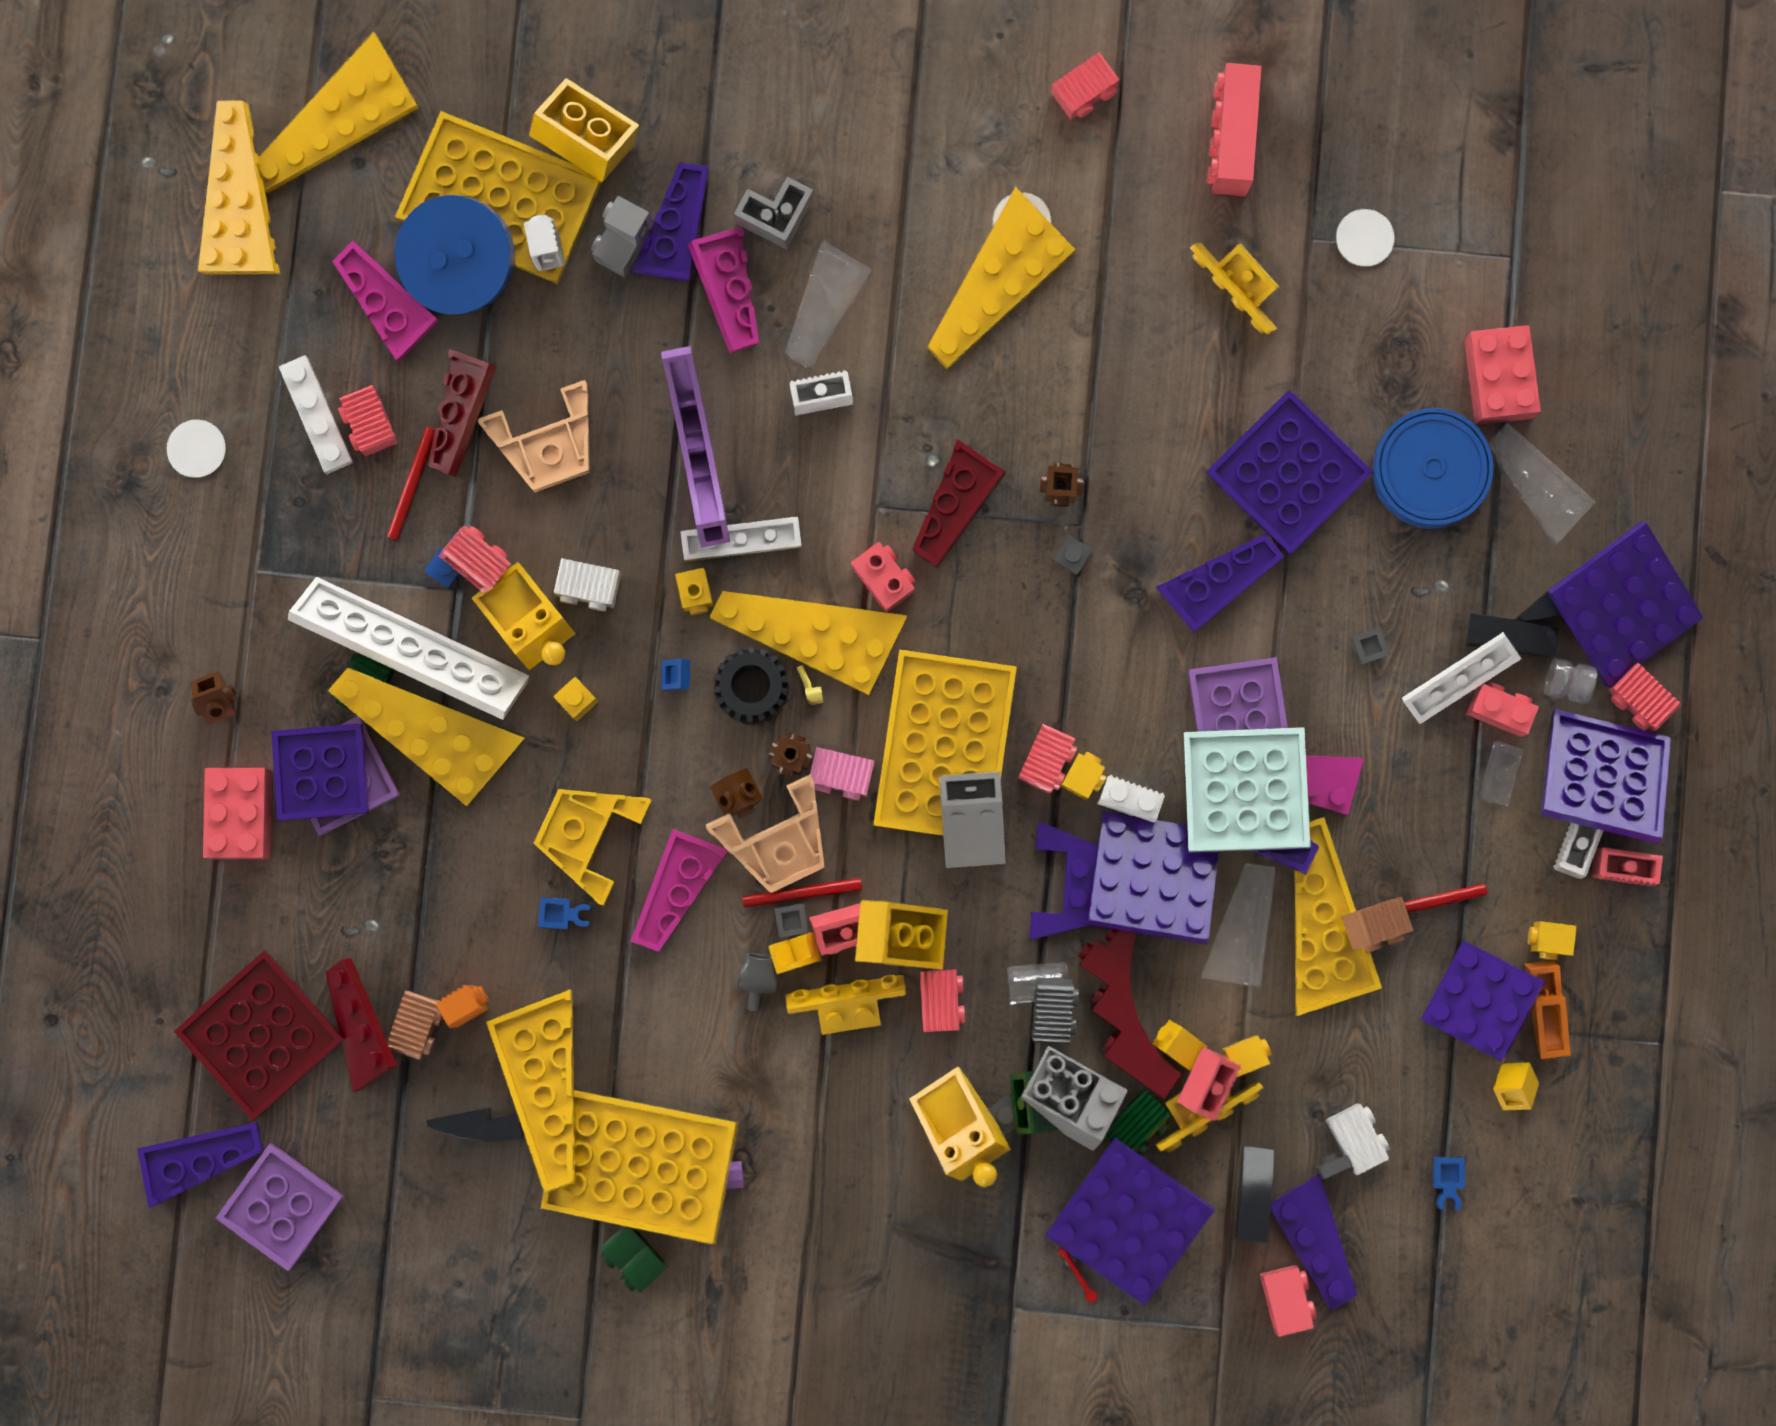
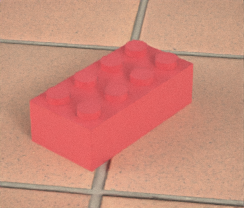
[1207,63,1261,197]

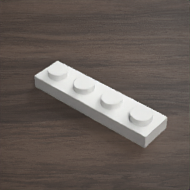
[279,355,353,475]
[681,517,802,562]
[1402,633,1521,724]

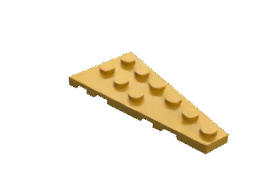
[257,32,418,194]
[198,100,280,274]
[927,187,1076,369]
[709,591,908,696]
[328,668,525,806]
[1294,817,1382,1016]
[486,990,575,1193]

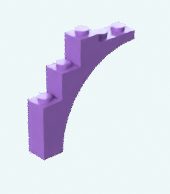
[661,346,730,548]

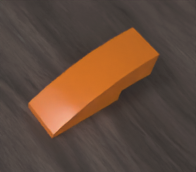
[1524,960,1571,1059]

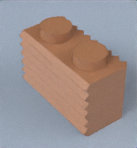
[1341,896,1414,953]
[387,991,443,1060]

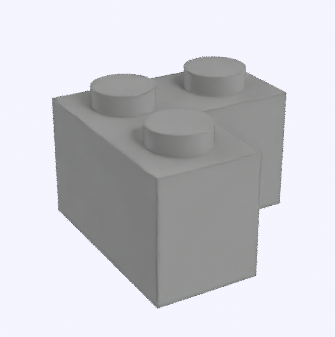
[734,177,814,250]
[591,196,653,278]

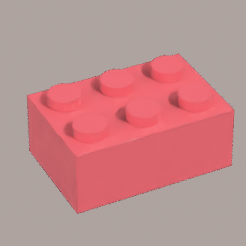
[1464,325,1541,425]
[203,768,272,860]

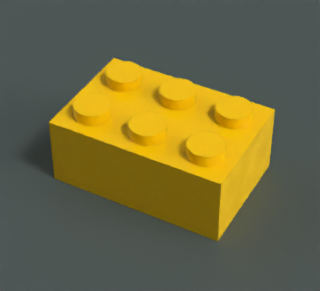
[529,78,639,182]
[855,900,948,970]

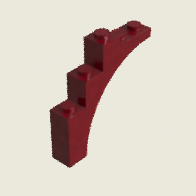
[1078,929,1181,1099]

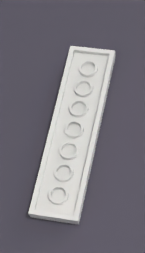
[288,577,529,720]

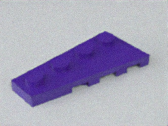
[137,1122,264,1208]
[1271,1174,1357,1311]

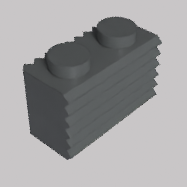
[1032,977,1079,1044]

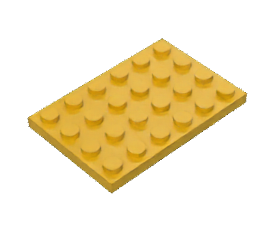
[395,111,601,284]
[873,649,1017,836]
[540,1090,738,1244]

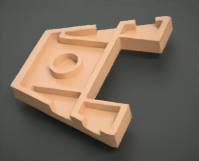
[477,380,590,493]
[706,774,825,893]

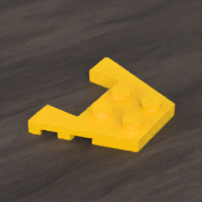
[534,789,652,906]

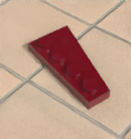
[428,349,497,477]
[912,439,1006,568]
[325,958,397,1092]

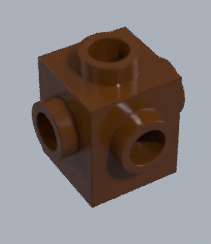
[1040,463,1083,507]
[191,671,238,725]
[769,733,814,778]
[710,768,763,819]

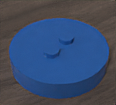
[394,195,515,314]
[1371,408,1493,529]

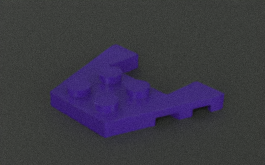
[1029,822,1098,939]

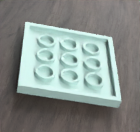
[1184,727,1310,852]

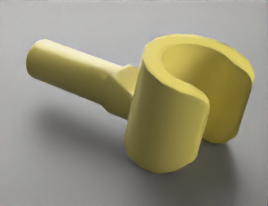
[796,665,823,705]

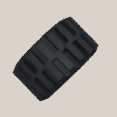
[714,647,789,725]

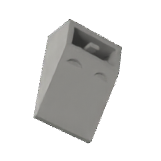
[939,772,1006,868]
[1021,1046,1128,1151]

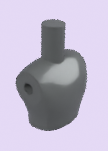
[737,953,778,1011]

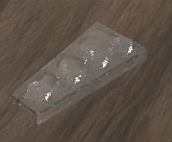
[785,240,872,369]
[1488,423,1596,546]
[1200,863,1276,986]

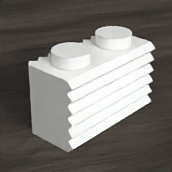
[524,215,565,271]
[789,370,853,415]
[554,558,621,612]
[1097,775,1165,823]
[1553,822,1603,879]
[1326,1103,1390,1175]

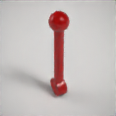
[1058,1247,1097,1302]

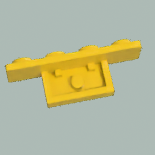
[1190,242,1279,335]
[785,975,906,1035]
[1155,1081,1263,1153]

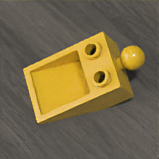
[472,562,576,670]
[910,1067,1011,1187]

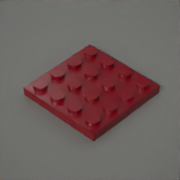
[174,950,344,1121]

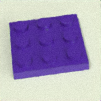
[271,723,369,821]
[1421,940,1546,1063]

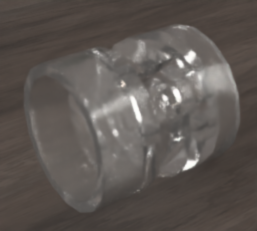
[1544,658,1597,704]

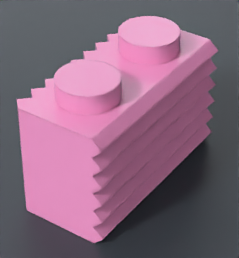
[810,747,875,801]

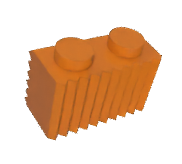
[436,985,490,1028]

